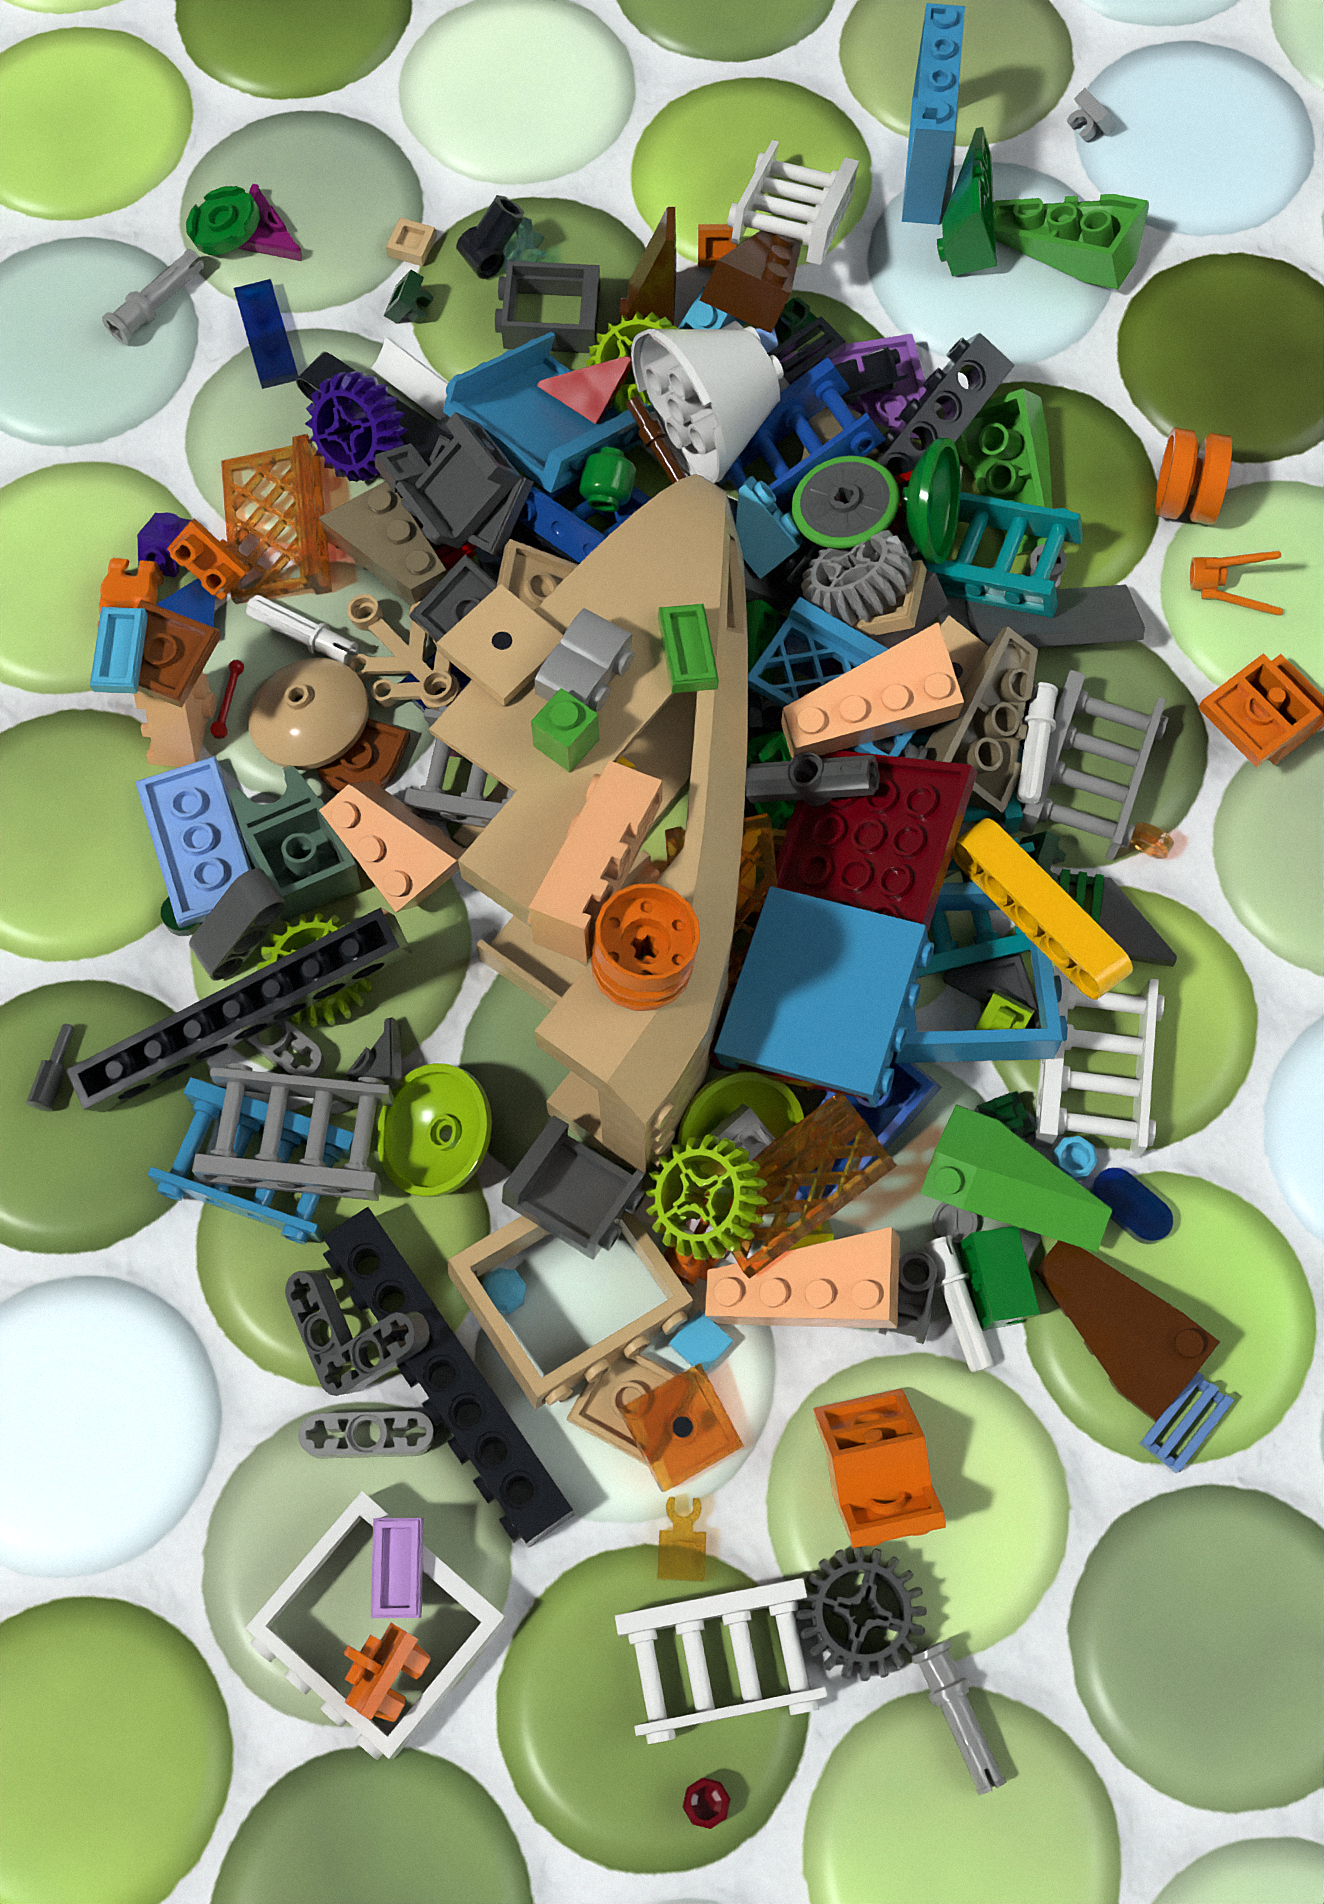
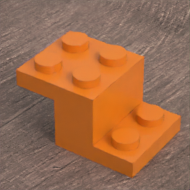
[1198,653,1324,768]
[813,1388,946,1548]

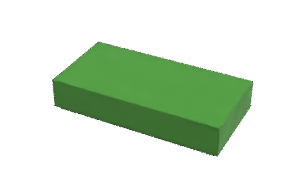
[658,604,719,693]

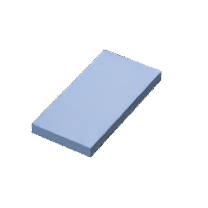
[135,756,252,928]

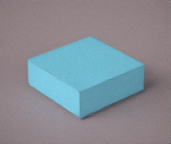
[669,1310,733,1376]

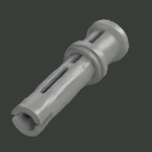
[102,249,205,344]
[910,1639,1007,1795]

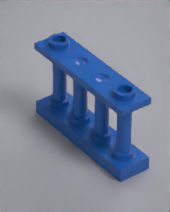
[718,357,886,517]
[517,477,652,563]

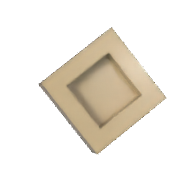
[386,217,436,267]

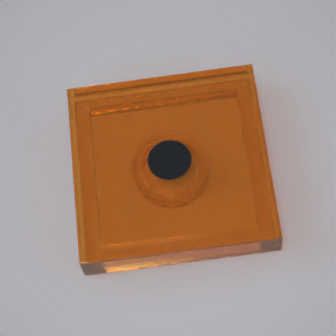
[618,1363,744,1492]

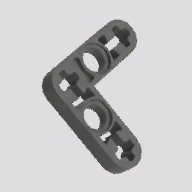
[285,1270,429,1396]

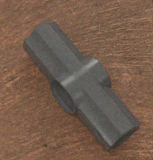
[745,752,880,807]

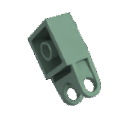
[228,765,361,923]

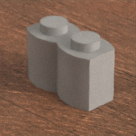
[535,608,635,712]

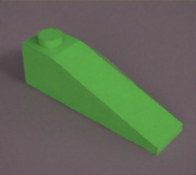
[994,194,1149,289]
[956,388,1053,556]
[920,1104,1113,1252]

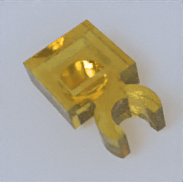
[657,1497,706,1582]

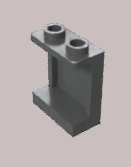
[395,412,521,549]
[502,1115,646,1260]

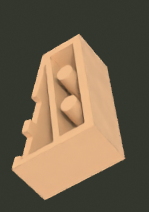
[319,780,468,913]

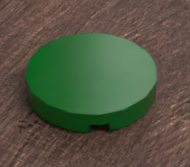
[186,186,260,255]

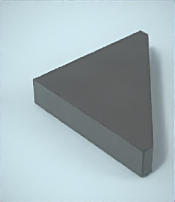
[1099,877,1177,967]
[943,953,1041,1029]
[330,1017,402,1116]

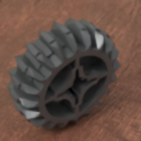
[797,1547,927,1681]

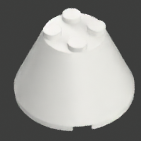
[631,326,784,483]

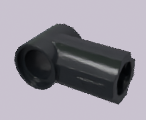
[456,195,524,279]

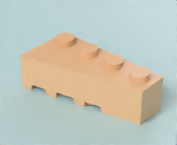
[781,622,964,758]
[528,760,662,964]
[705,1227,900,1328]

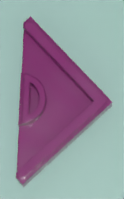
[237,183,303,261]

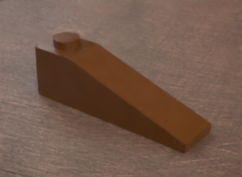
[620,207,677,326]
[1034,1240,1220,1422]

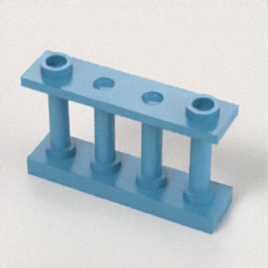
[147,1077,354,1245]

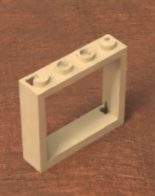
[448,1212,693,1410]

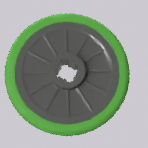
[792,456,900,549]

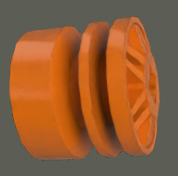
[591,883,700,1011]

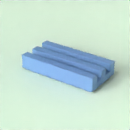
[1139,1372,1234,1474]

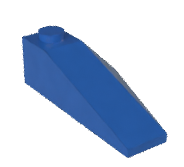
[786,1054,942,1220]

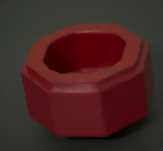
[682,1777,731,1829]

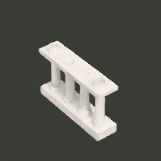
[727,140,859,265]
[1033,966,1164,1159]
[615,1578,828,1744]

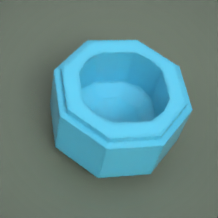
[1051,1136,1097,1181]
[483,1268,527,1315]

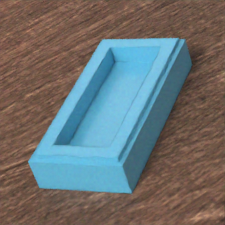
[90,607,148,694]

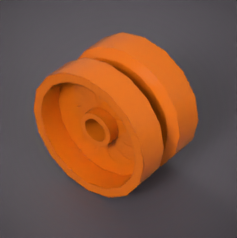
[1155,427,1232,525]

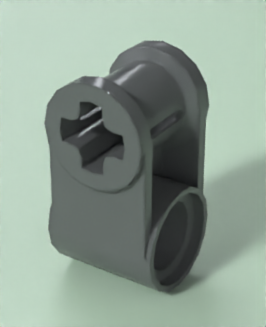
[878,1250,937,1344]

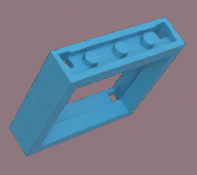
[901,3,965,225]
[894,882,1068,1063]

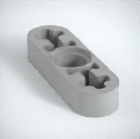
[244,1020,324,1078]
[299,1411,436,1459]

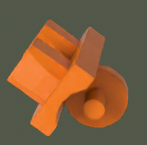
[167,518,249,600]
[343,1623,431,1722]

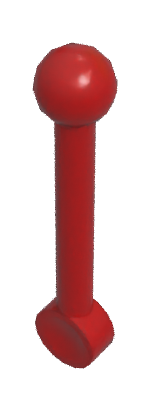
[210,659,244,739]

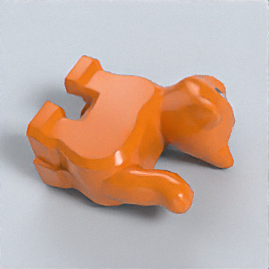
[97,558,164,627]

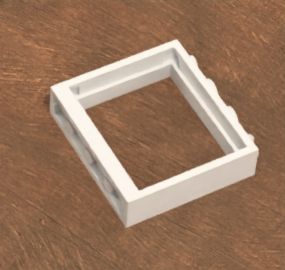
[245,1491,508,1760]

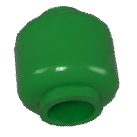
[579,447,636,512]

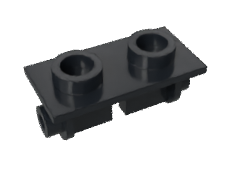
[834,347,909,405]

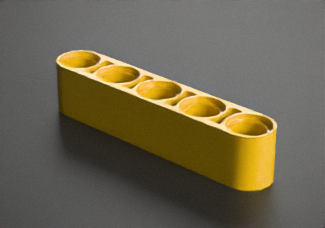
[952,818,1133,1000]

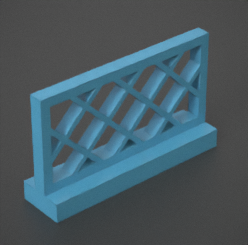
[748,597,917,757]

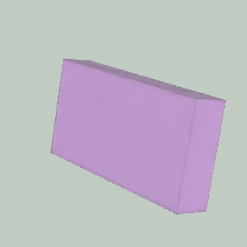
[371,1518,424,1618]

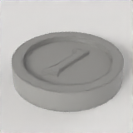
[932,1202,978,1245]

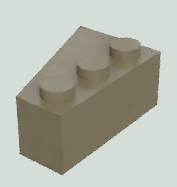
[318,481,447,606]

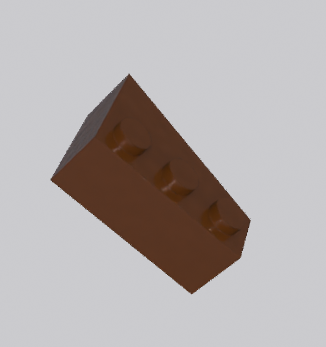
[699,230,802,333]

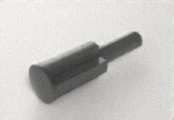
[26,1024,75,1112]

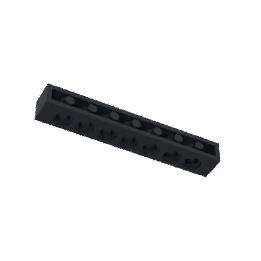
[774,333,1015,603]
[66,907,413,1112]
[322,1207,575,1548]

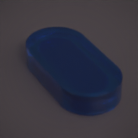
[1091,1168,1173,1244]

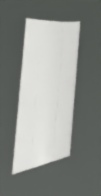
[371,338,448,420]

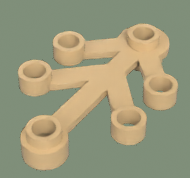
[347,594,460,710]

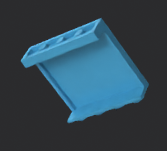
[442,332,654,493]
[714,886,934,1108]

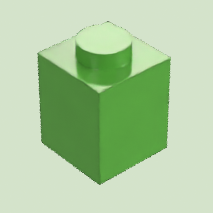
[531,688,600,773]

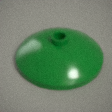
[901,437,961,565]

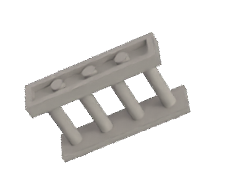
[1018,670,1169,861]
[404,706,515,828]
[192,1063,395,1201]

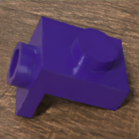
[137,512,191,577]

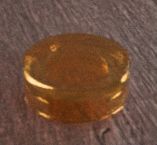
[1130,822,1174,859]

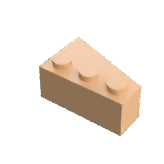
[134,672,216,767]

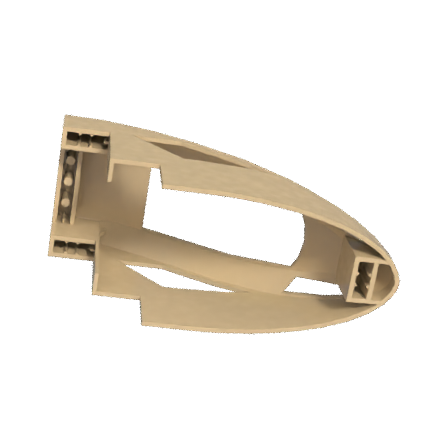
[429,474,748,1174]

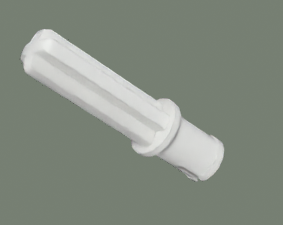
[246,595,359,665]
[1017,682,1058,804]
[924,1235,993,1372]

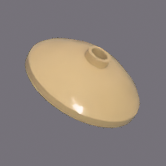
[248,658,369,770]

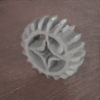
[801,530,914,627]

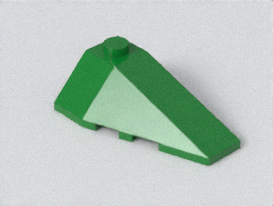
[937,127,997,276]

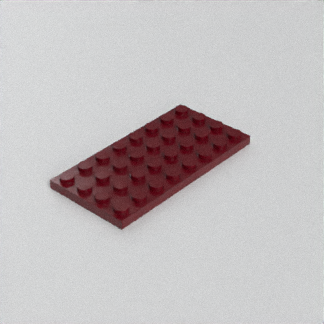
[710,750,977,1099]

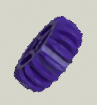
[305,371,408,482]

